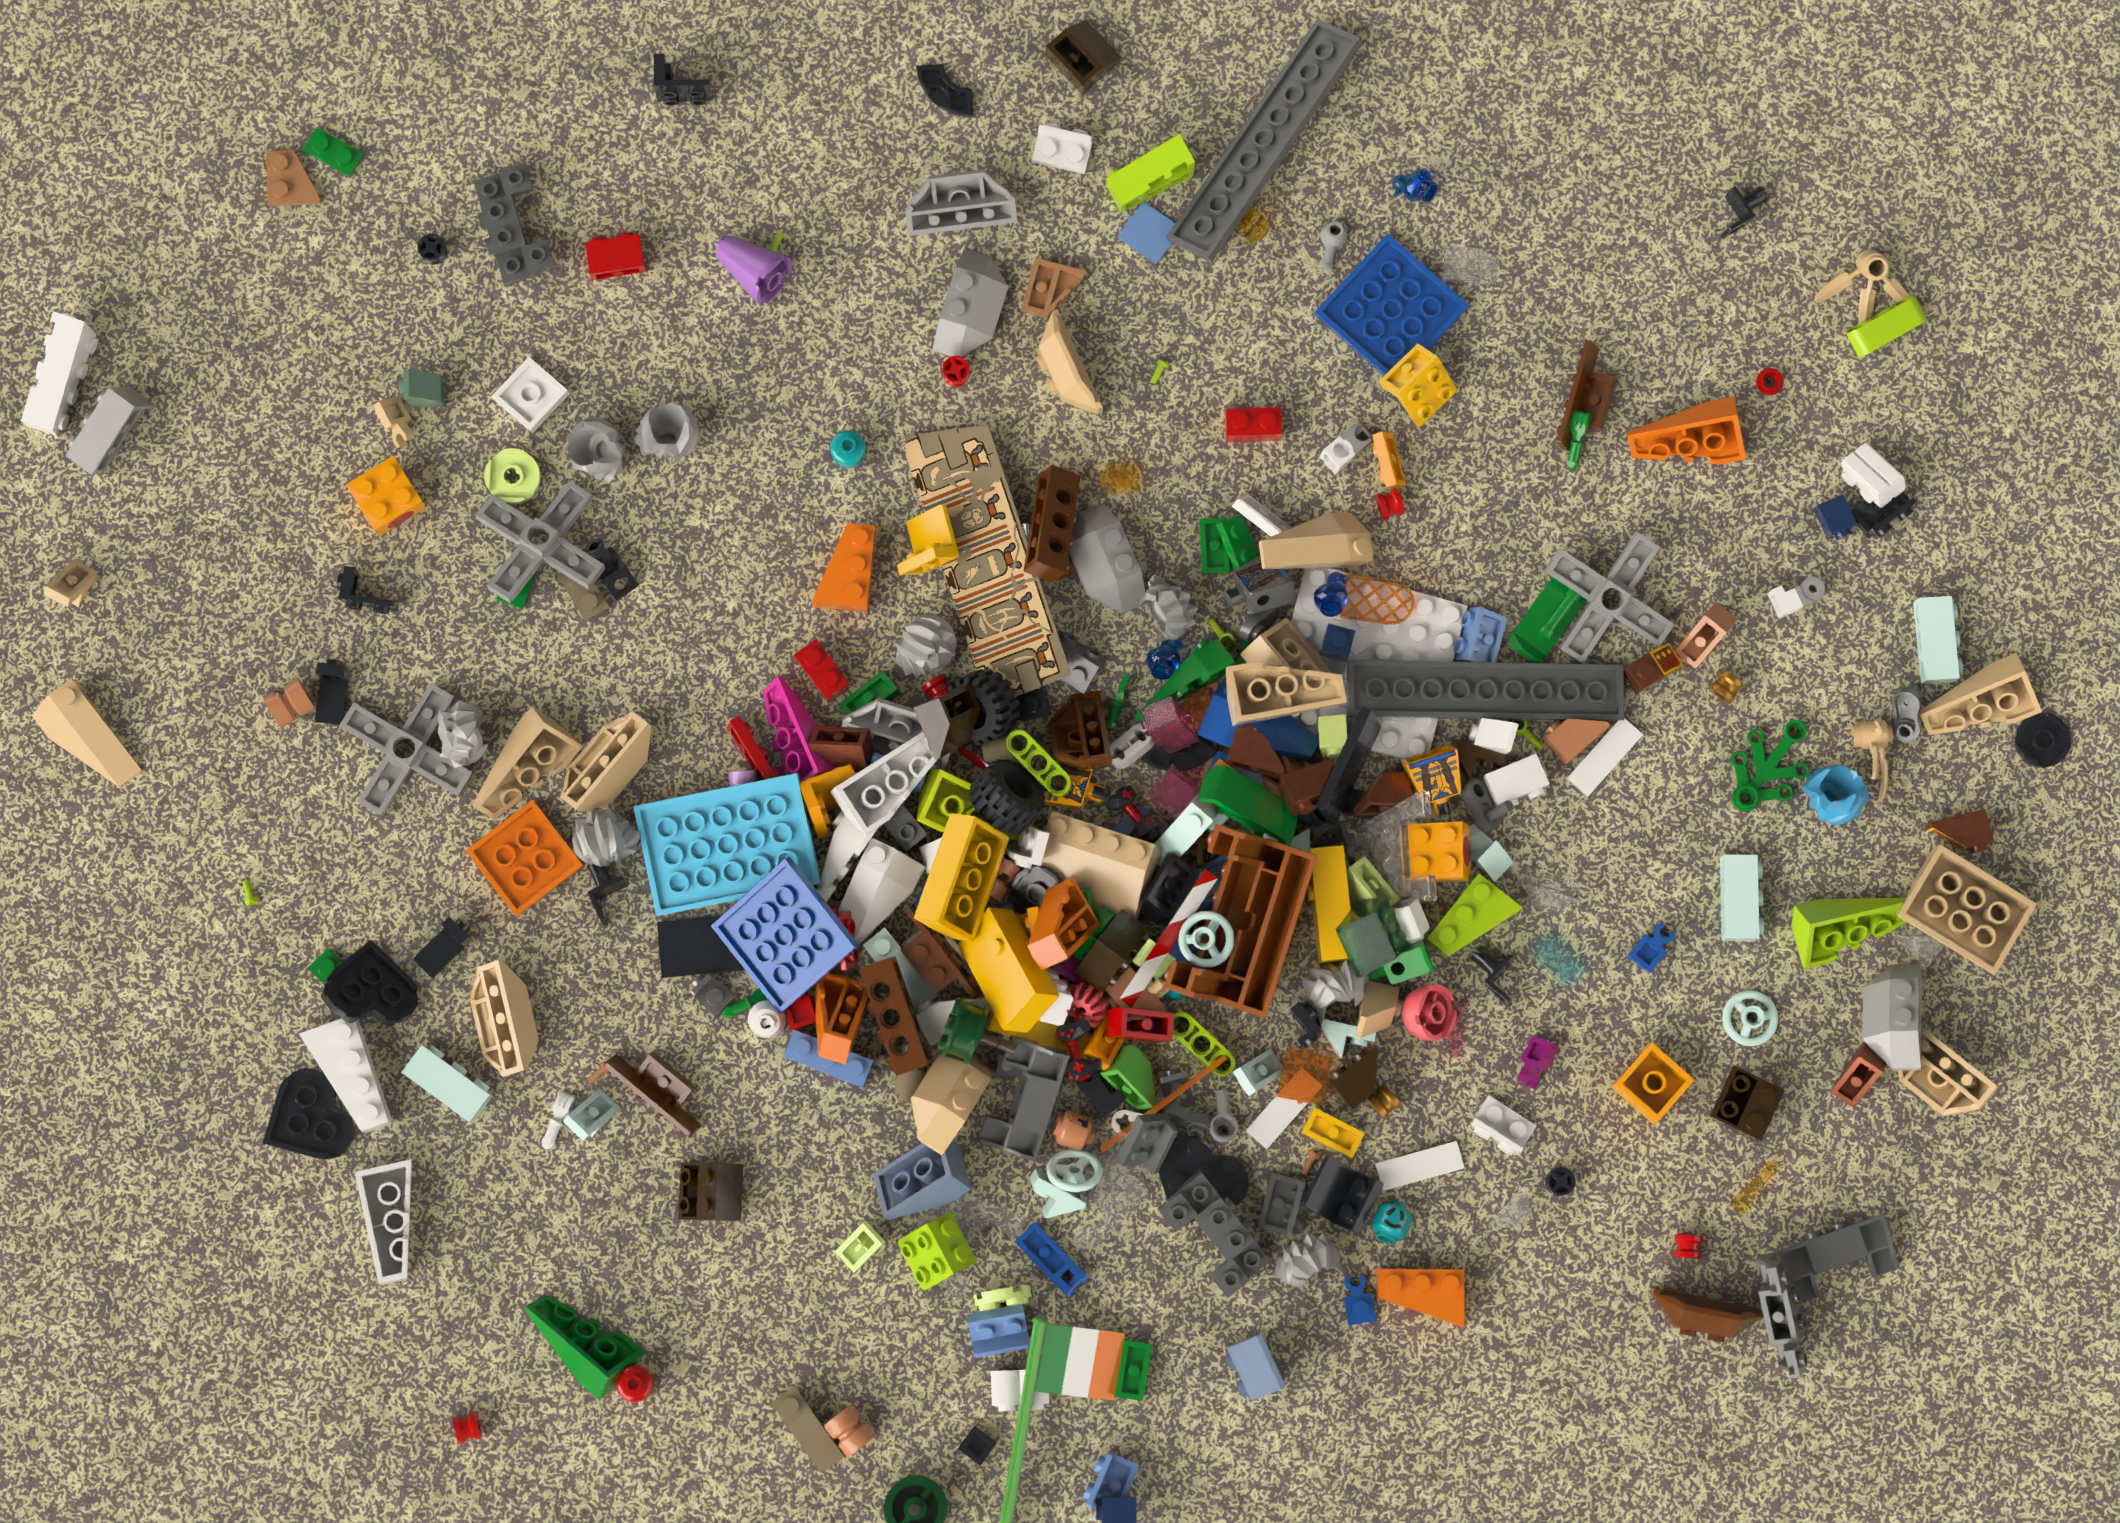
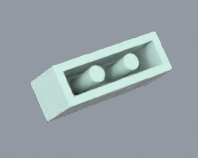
[1913,596,1963,684]
[1720,855,1764,941]
[401,1045,493,1124]

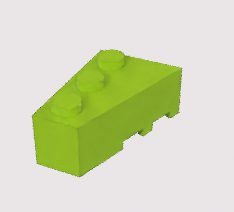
[1106,134,1195,213]
[1424,873,1523,959]

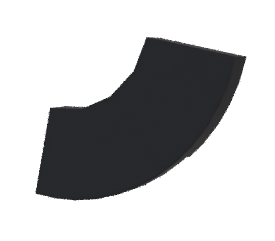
[916,64,973,117]
[1141,733,1219,772]

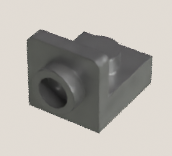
[690,972,735,1017]

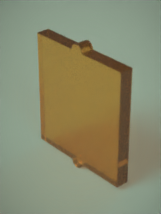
[1277,1048,1332,1106]

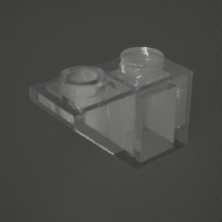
[1441,246,1498,285]

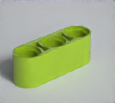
[1846,295,1927,357]
[1006,730,1072,797]
[1172,1012,1236,1077]

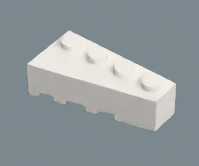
[21,311,98,436]
[299,1019,393,1133]
[355,1159,412,1286]

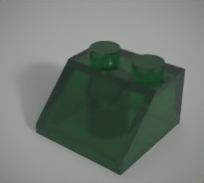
[1336,896,1408,978]

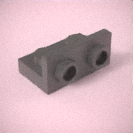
[1116,1113,1178,1174]

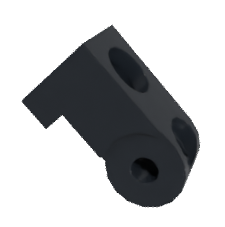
[1076,1071,1125,1119]

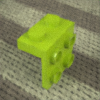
[898,1211,977,1290]

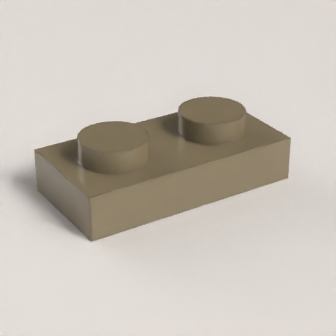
[557,573,610,622]

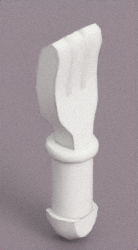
[541,1091,577,1149]

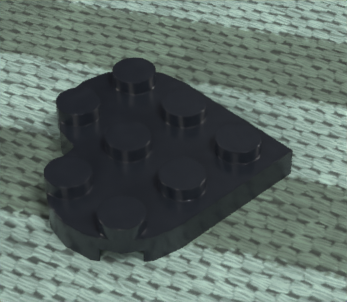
[321,940,419,1027]
[263,1068,355,1160]
[1158,1136,1249,1223]

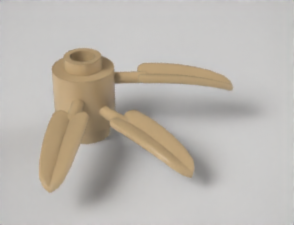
[1815,249,1910,323]
[1851,717,1893,803]

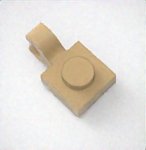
[373,396,415,448]

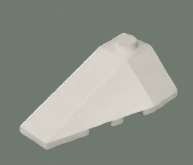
[830,732,937,835]
[816,810,879,902]
[838,838,926,948]

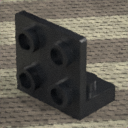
[654,54,713,106]
[1302,1154,1384,1234]

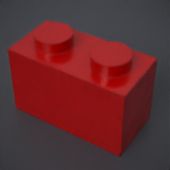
[585,232,646,281]
[1224,407,1282,443]
[794,639,851,704]
[1106,1007,1174,1043]

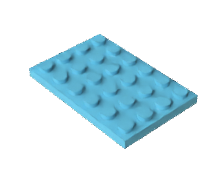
[633,773,820,916]

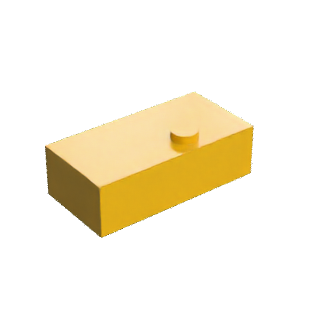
[914,813,1010,942]
[1307,845,1356,966]
[957,907,1060,1033]

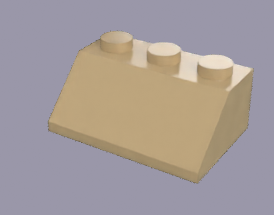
[1240,617,1335,718]

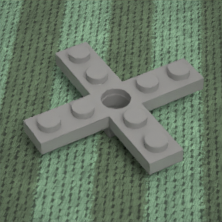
[476,481,605,604]
[1544,532,1675,663]
[339,683,474,817]

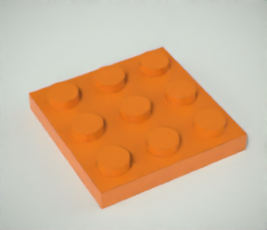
[465,799,584,917]

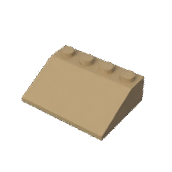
[1041,811,1162,919]
[1897,844,2037,975]

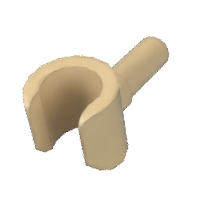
[1147,977,1169,998]

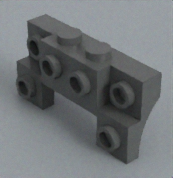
[474,163,556,286]
[978,1035,1070,1161]
[1157,1170,1271,1298]
[1775,1214,1900,1303]
[1756,1252,1808,1379]

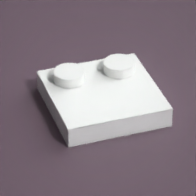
[491,357,570,434]

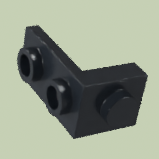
[337,566,398,614]
[315,659,351,725]
[414,917,473,978]

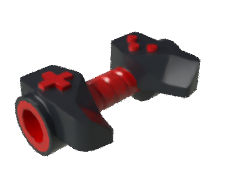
[1105,786,1162,844]
[1055,1017,1102,1082]

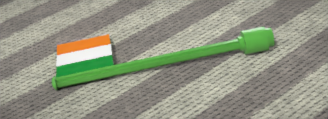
[999,1316,1125,1523]

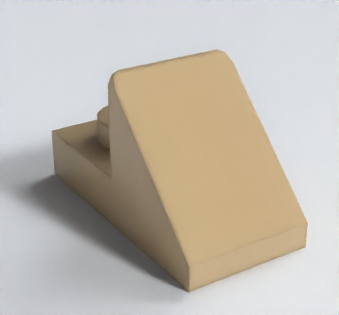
[43,559,98,607]

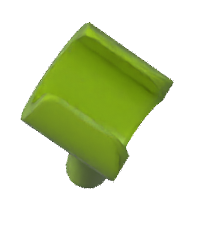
[1208,618,1238,652]
[1516,720,1544,751]

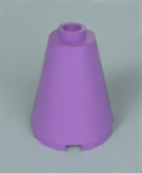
[715,235,793,305]

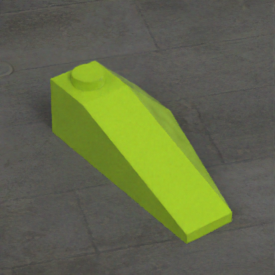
[1792,897,1907,969]

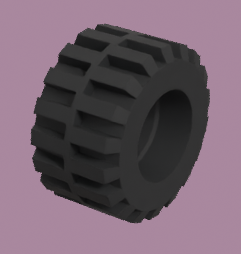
[948,669,1020,745]
[969,759,1046,835]

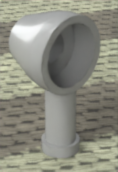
[1319,221,1348,272]
[1210,1090,1238,1143]

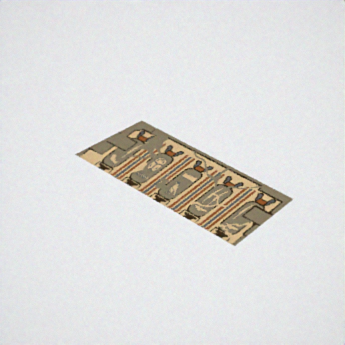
[905,425,1071,697]

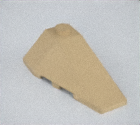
[1259,513,1374,569]
[1919,653,2042,735]
[1226,662,1347,726]
[32,678,142,787]
[472,706,583,820]

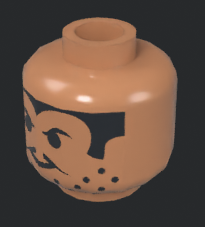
[1052,1110,1096,1150]

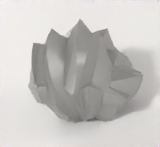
[633,402,700,461]
[566,416,624,484]
[1139,574,1199,643]
[894,614,957,678]
[438,701,493,769]
[572,808,640,867]
[1302,960,1369,1023]
[1272,1231,1344,1291]

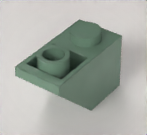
[399,369,444,408]

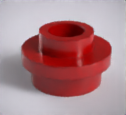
[1756,368,1784,396]

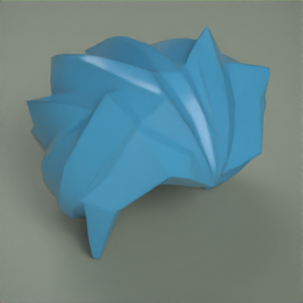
[1801,764,1870,825]

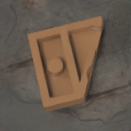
[266,150,321,206]
[1021,258,1086,319]

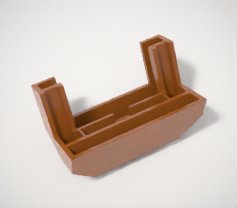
[1164,824,1317,1019]

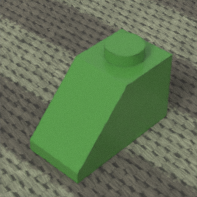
[1100,1045,1156,1111]

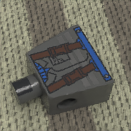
[1224,556,1296,613]

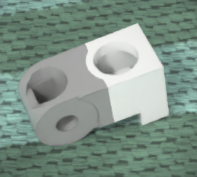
[1320,422,1374,475]
[1767,577,1825,619]

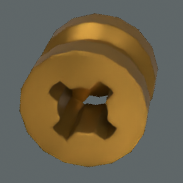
[1708,670,1744,704]
[1367,1084,1402,1120]

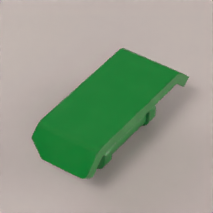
[1507,577,1587,663]
[1198,765,1298,846]

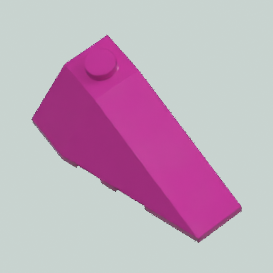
[763,676,836,782]

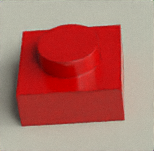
[785,995,816,1032]

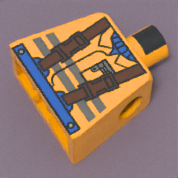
[1400,744,1461,815]
[1041,750,1106,810]

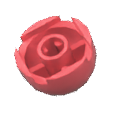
[1402,985,1457,1041]

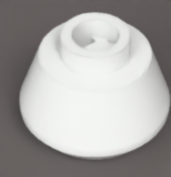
[748,1000,787,1038]

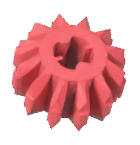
[1066,980,1109,1028]

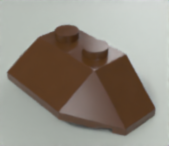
[1048,691,1112,770]
[1650,1288,1764,1343]

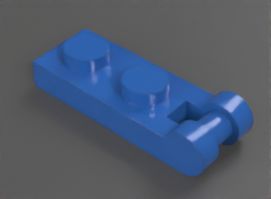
[1014,1222,1090,1299]

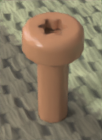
[587,1062,609,1084]
[1302,1150,1321,1176]

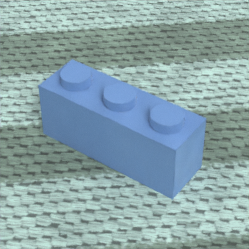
[784,1030,874,1089]

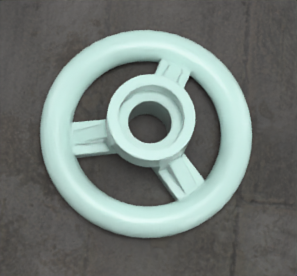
[1179,911,1234,968]
[1722,990,1778,1046]
[1046,1149,1103,1192]

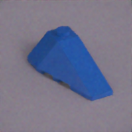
[1198,678,1320,760]

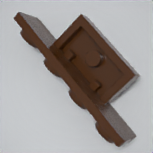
[1556,340,1617,451]
[901,904,982,1000]
[604,1052,702,1137]

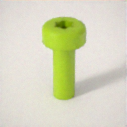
[766,232,784,252]
[1150,359,1169,385]
[242,880,258,906]

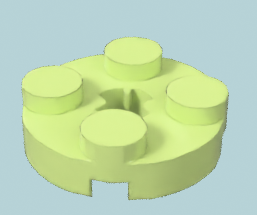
[484,448,541,505]
[974,1285,1031,1311]

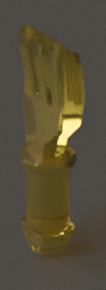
[1729,1163,1777,1215]

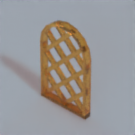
[1340,574,1415,625]

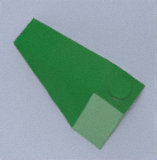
[1134,638,1235,724]
[524,1294,645,1400]

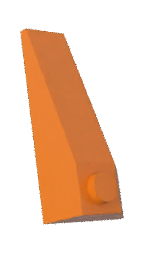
[1627,396,1746,465]

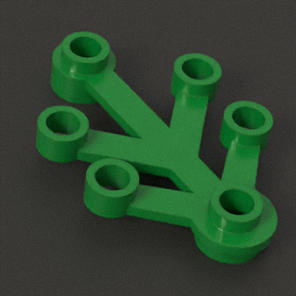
[1730,720,1809,812]

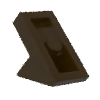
[1450,738,1506,781]

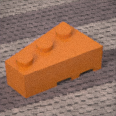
[811,523,876,613]
[1027,877,1101,970]
[814,972,870,1065]
[1376,1269,1465,1327]

